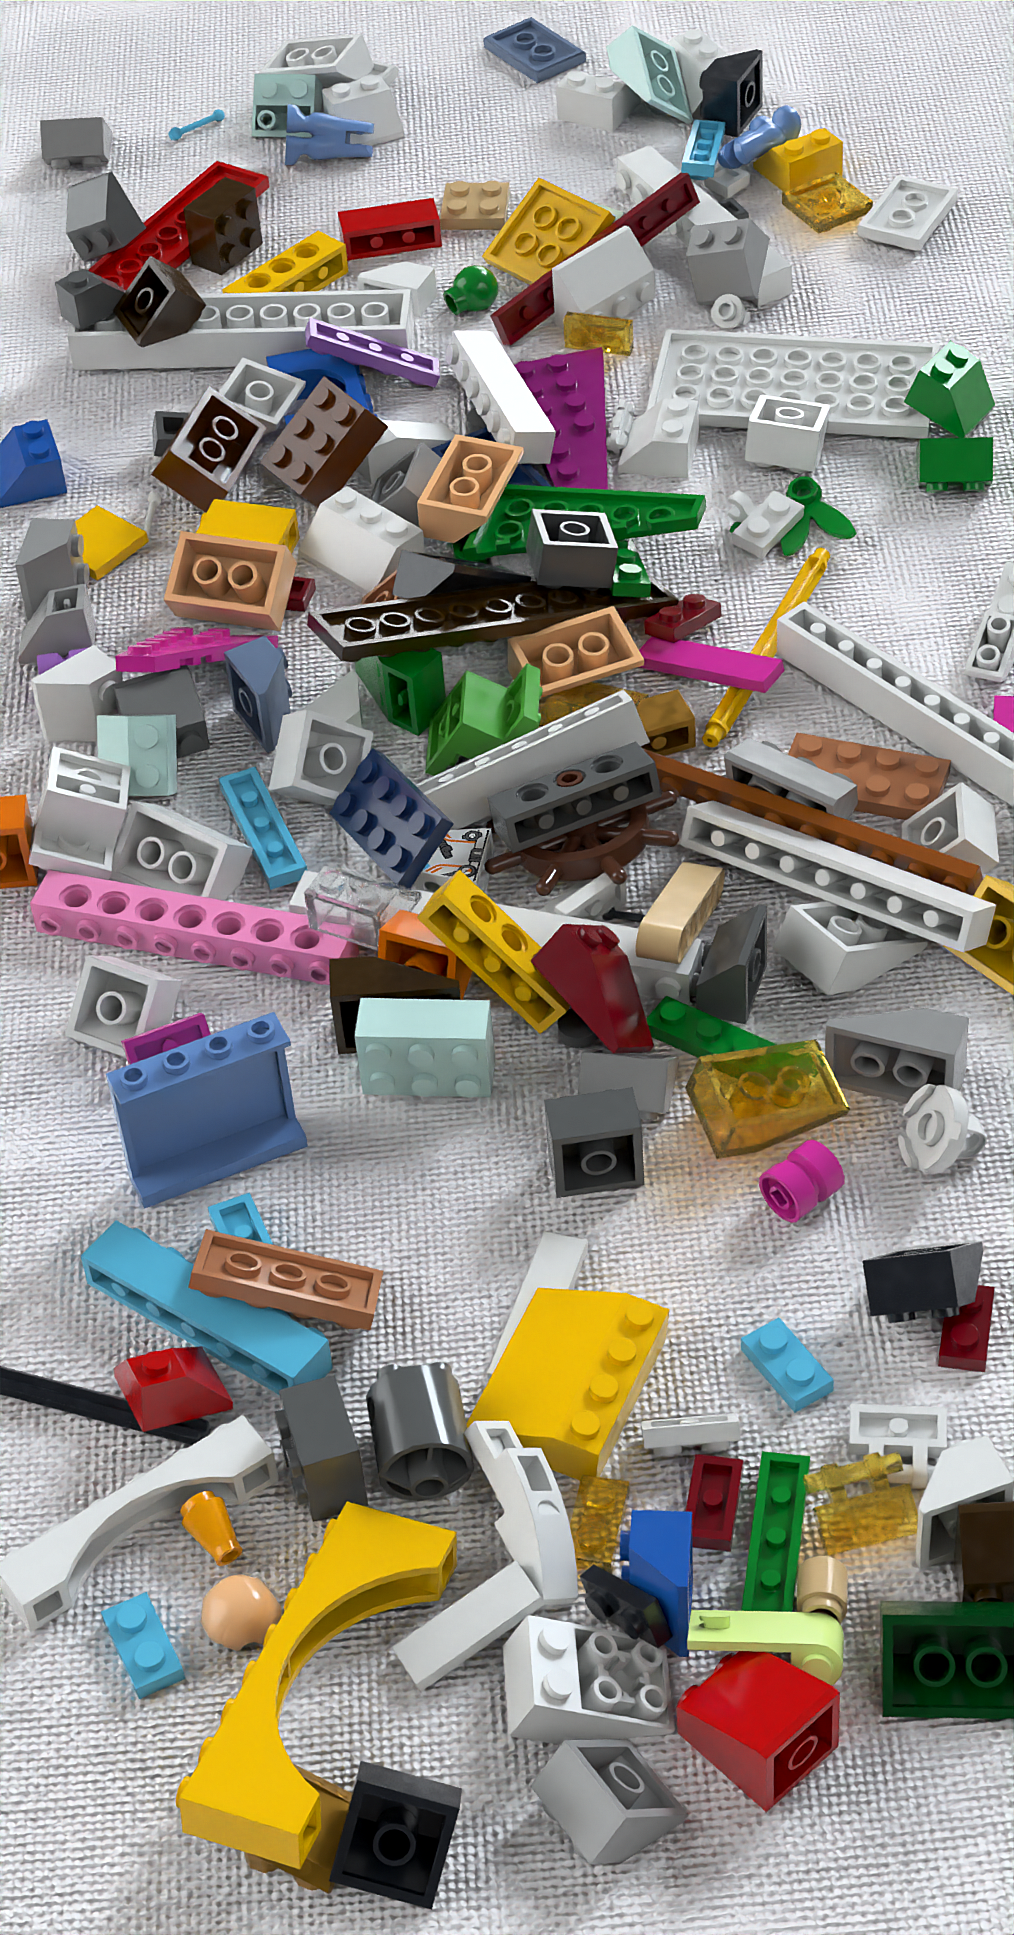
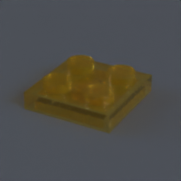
[782,172,873,234]

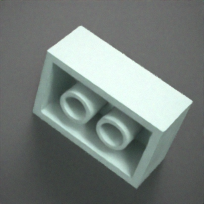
[355,998,495,1098]

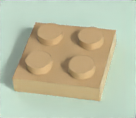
[440,181,510,230]

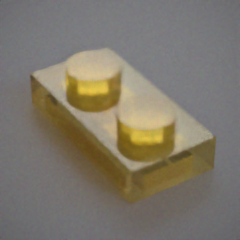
[563,311,634,356]
[570,1475,630,1574]

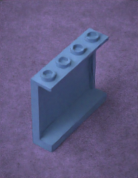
[106,1012,308,1209]

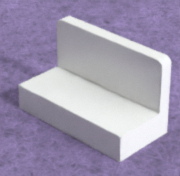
[538,872,627,922]

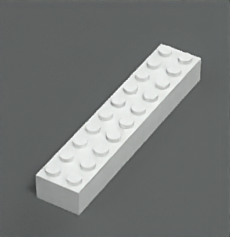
[67,289,414,371]

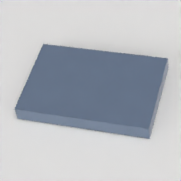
[483,17,586,83]

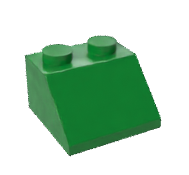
[904,340,995,438]
[916,437,993,493]

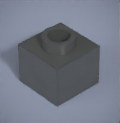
[152,411,189,457]

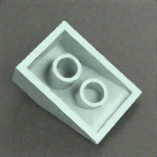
[606,25,693,125]

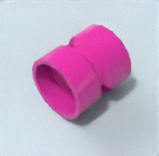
[759,1139,845,1223]

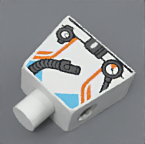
[415,828,494,893]

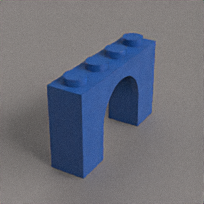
[266,348,378,427]

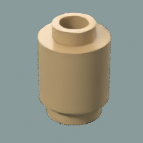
[797,1556,848,1625]

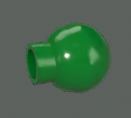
[443,265,498,315]

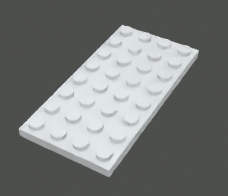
[646,329,940,439]

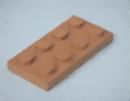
[788,733,951,820]
[188,1229,383,1330]

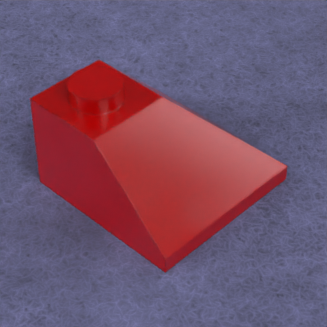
[113,1346,233,1432]

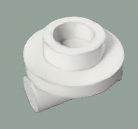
[712,294,750,329]

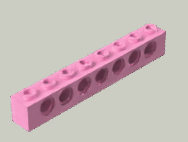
[30,870,359,985]

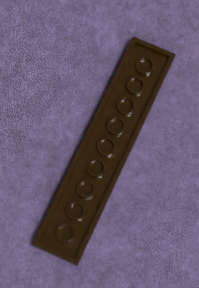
[307,572,679,662]

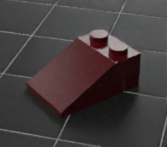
[530,924,654,1054]

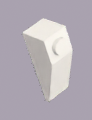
[357,420,455,485]

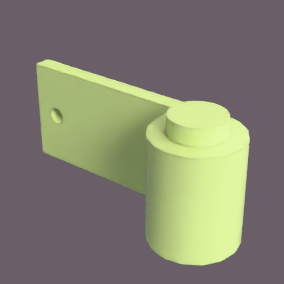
[687,1610,844,1685]

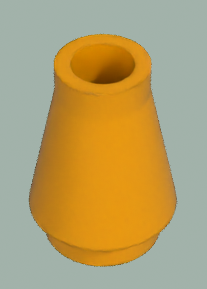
[180,1491,243,1566]

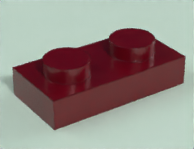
[644,594,722,643]
[938,1285,995,1372]
[686,1454,744,1552]

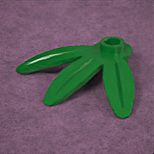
[729,476,857,556]

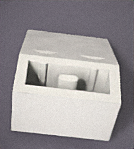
[503,1615,675,1744]

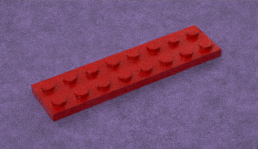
[88,161,270,290]

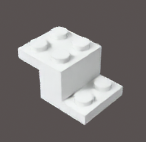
[28,746,131,880]

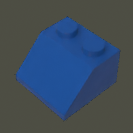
[0,419,68,508]
[620,1510,693,1657]

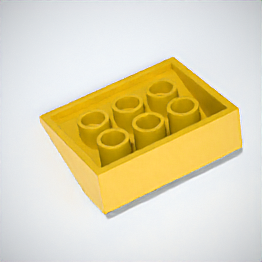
[466,1288,670,1487]

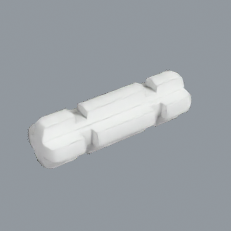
[606,399,635,454]

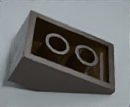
[329,956,461,1055]

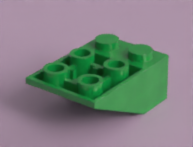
[354,648,446,736]

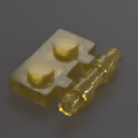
[803,1452,918,1557]

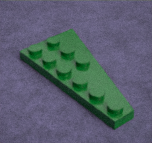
[463,484,707,561]

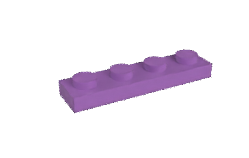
[305,318,440,388]

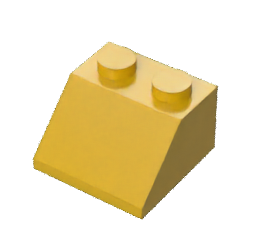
[753,128,843,197]

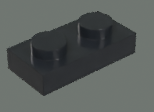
[579,1564,673,1649]

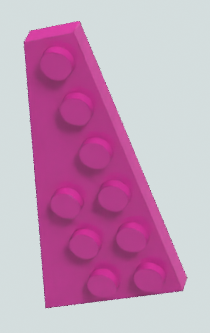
[115,627,278,672]

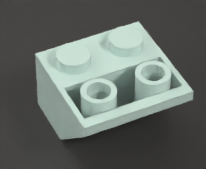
[252,74,323,138]

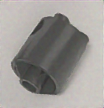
[366,1362,474,1501]

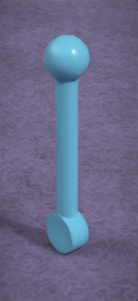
[168,109,225,141]

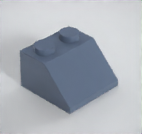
[224,636,292,753]

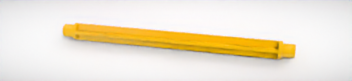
[702,548,830,748]

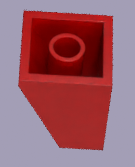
[676,1651,840,1813]

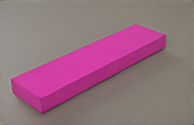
[639,636,785,693]

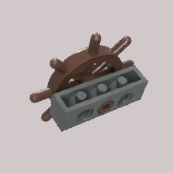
[484,741,679,896]

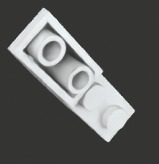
[964,561,1014,682]
[464,1421,578,1606]

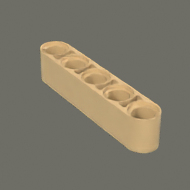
[635,862,725,964]

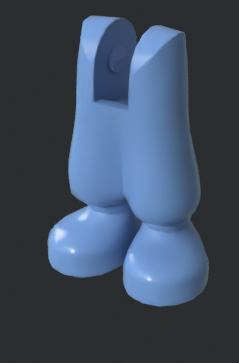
[285,104,374,165]
[717,105,801,169]

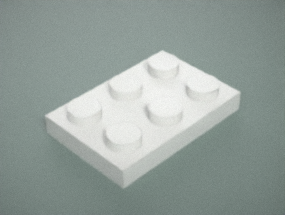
[858,175,958,251]

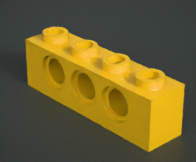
[222,230,349,293]
[417,870,570,1034]

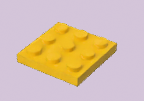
[482,177,615,285]

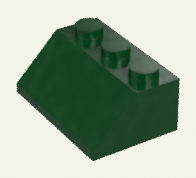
[880,1601,1014,1719]

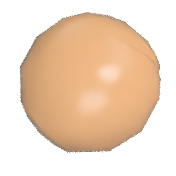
[201,1574,281,1651]

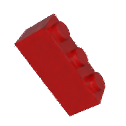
[337,198,442,261]

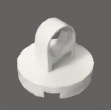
[898,1084,987,1174]

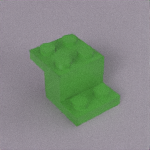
[425,663,543,776]

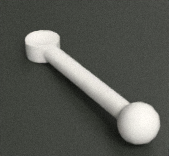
[143,492,162,546]

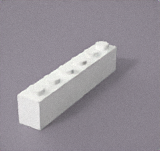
[446,331,556,464]
[416,689,650,830]

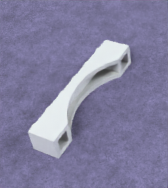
[0,1415,279,1632]

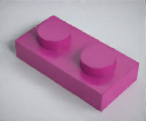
[121,1013,211,1065]

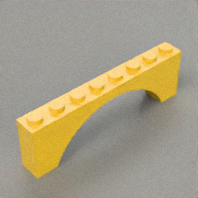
[175,1501,457,1869]

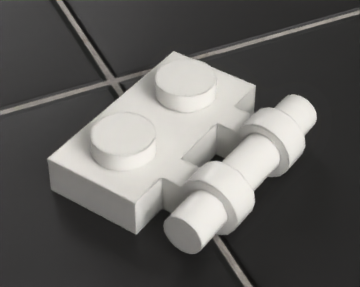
[848,1404,947,1490]

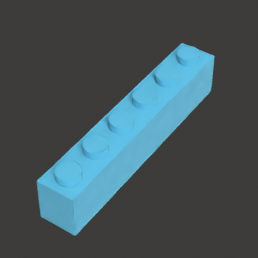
[81,1220,333,1395]

